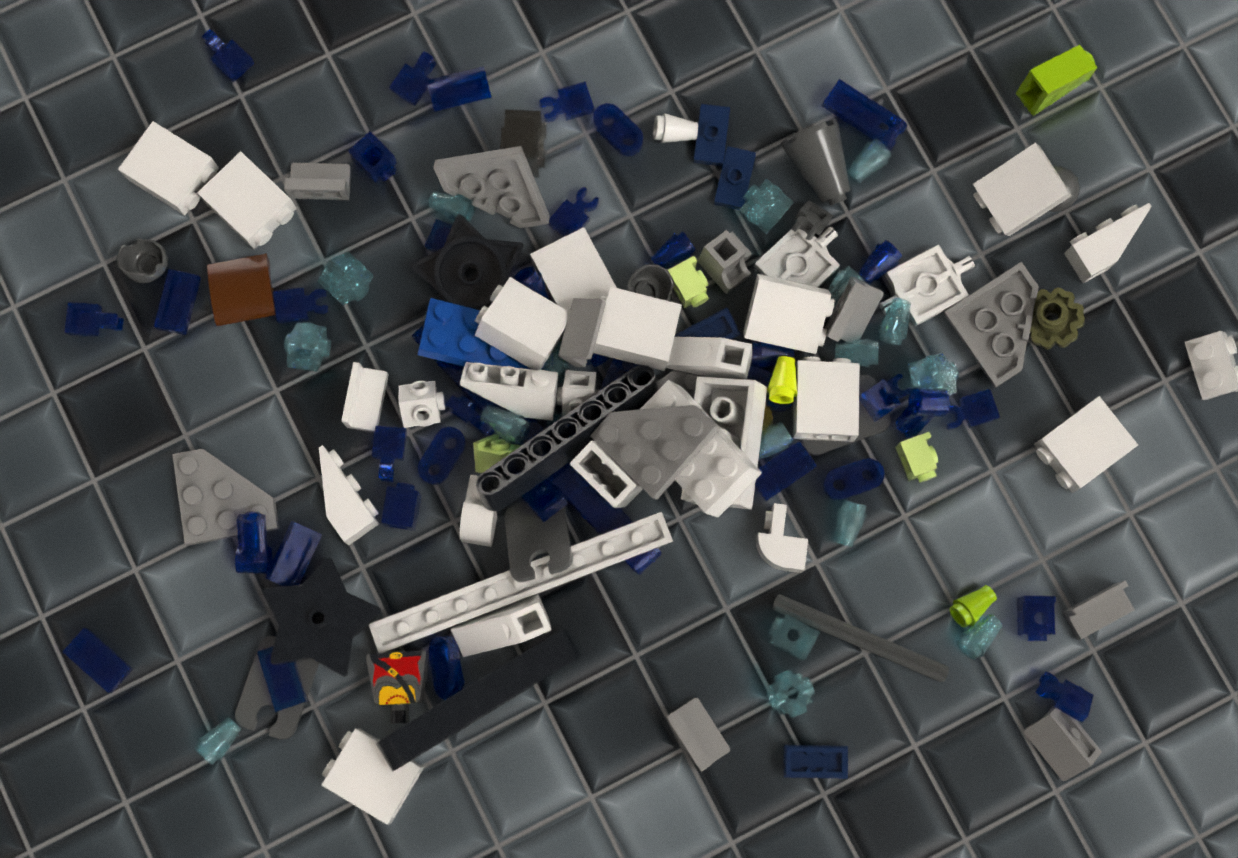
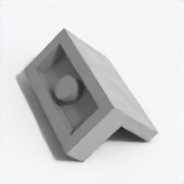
[284,163,351,200]
[825,276,883,345]
[558,298,606,367]
[1062,580,1135,640]
[665,698,730,772]
[1024,701,1102,781]

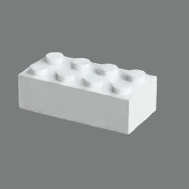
[681,376,767,509]
[640,380,762,517]

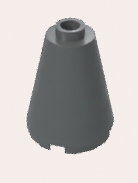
[781,118,850,206]

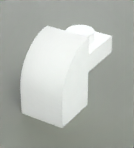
[460,475,497,547]
[756,503,808,573]

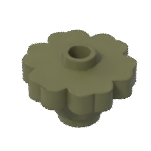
[1029,287,1085,350]

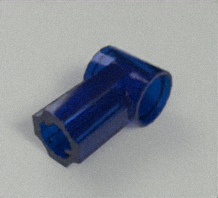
[895,388,950,437]
[235,511,272,574]

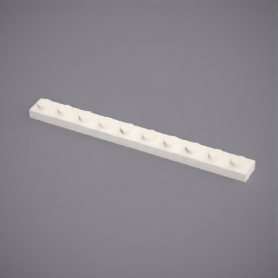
[368,512,673,653]

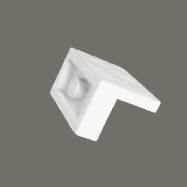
[342,362,389,433]

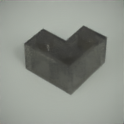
[500,109,547,178]

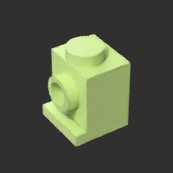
[668,256,709,308]
[895,432,938,483]
[473,434,520,473]

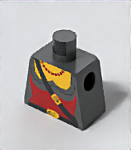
[366,651,430,724]

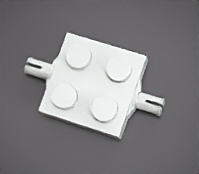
[754,227,840,288]
[879,245,975,326]

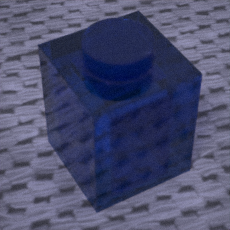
[381,483,422,531]

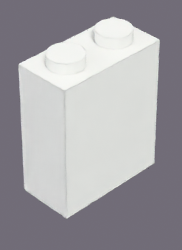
[118,121,219,216]
[973,143,1072,236]
[197,151,297,249]
[530,227,617,312]
[743,274,834,354]
[475,277,570,370]
[593,286,682,371]
[793,357,860,442]
[1034,396,1138,493]
[569,441,643,508]
[322,728,424,825]

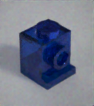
[348,131,397,183]
[1017,596,1056,642]

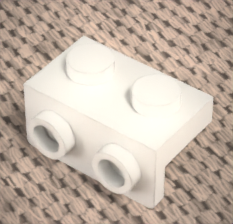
[1184,331,1238,400]

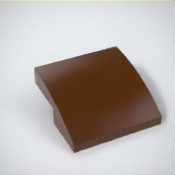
[207,253,277,326]

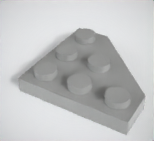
[433,146,550,228]
[944,262,1039,388]
[590,405,720,500]
[172,449,279,546]

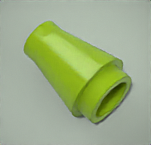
[949,585,997,628]

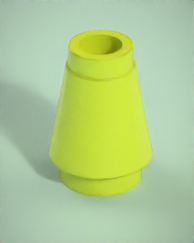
[767,356,797,404]

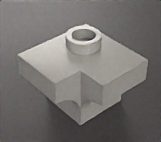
[697,230,752,294]

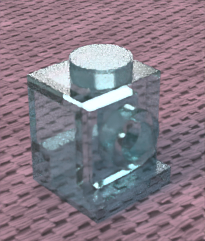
[768,614,820,661]

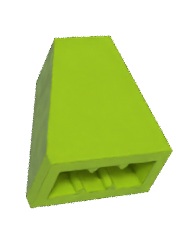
[1016,45,1098,116]

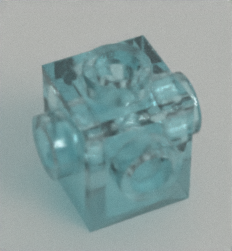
[739,178,793,234]
[318,251,373,305]
[284,322,331,372]
[908,353,959,404]
[766,669,815,718]

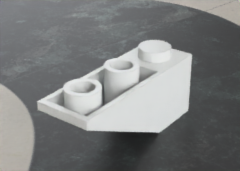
[1064,203,1152,284]
[666,337,752,380]
[460,362,558,421]
[319,445,379,545]
[451,594,551,657]

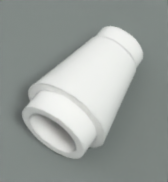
[653,113,698,143]

